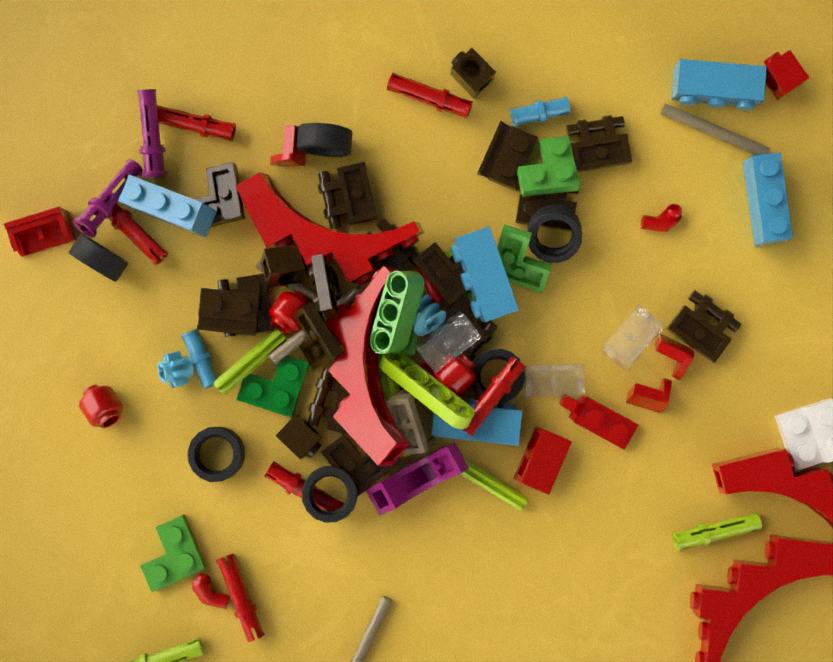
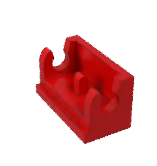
[4,207,76,257]
[513,426,572,495]

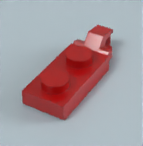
[559,394,639,450]

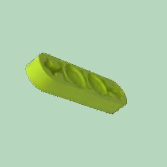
[378,352,474,429]

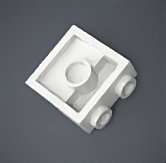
[775,398,833,471]

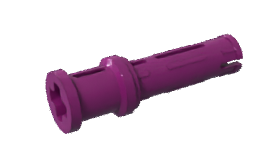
[137,89,168,178]
[73,159,143,238]

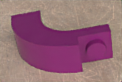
[365,442,469,516]

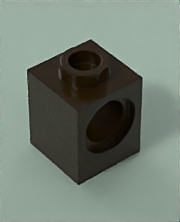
[450,48,496,98]
[260,244,307,288]
[275,414,323,460]

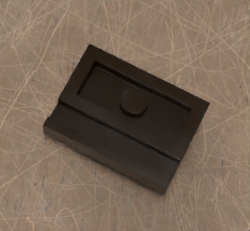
[477,121,538,191]
[197,288,260,336]

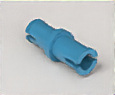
[510,97,570,127]
[181,329,218,389]

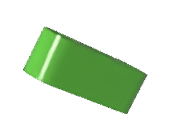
[370,271,424,354]

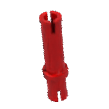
[387,72,473,119]
[157,105,236,141]
[105,200,168,265]
[461,356,526,437]
[264,461,345,511]
[216,553,265,642]

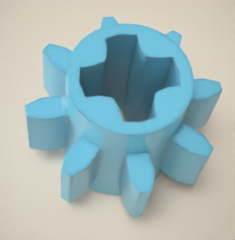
[158,351,193,388]

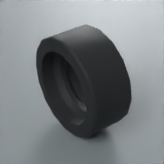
[297,123,353,157]
[528,205,582,263]
[69,234,128,282]
[471,349,526,403]
[187,426,245,482]
[302,466,358,523]

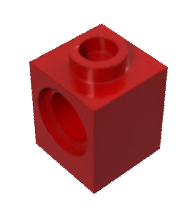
[764,50,810,101]

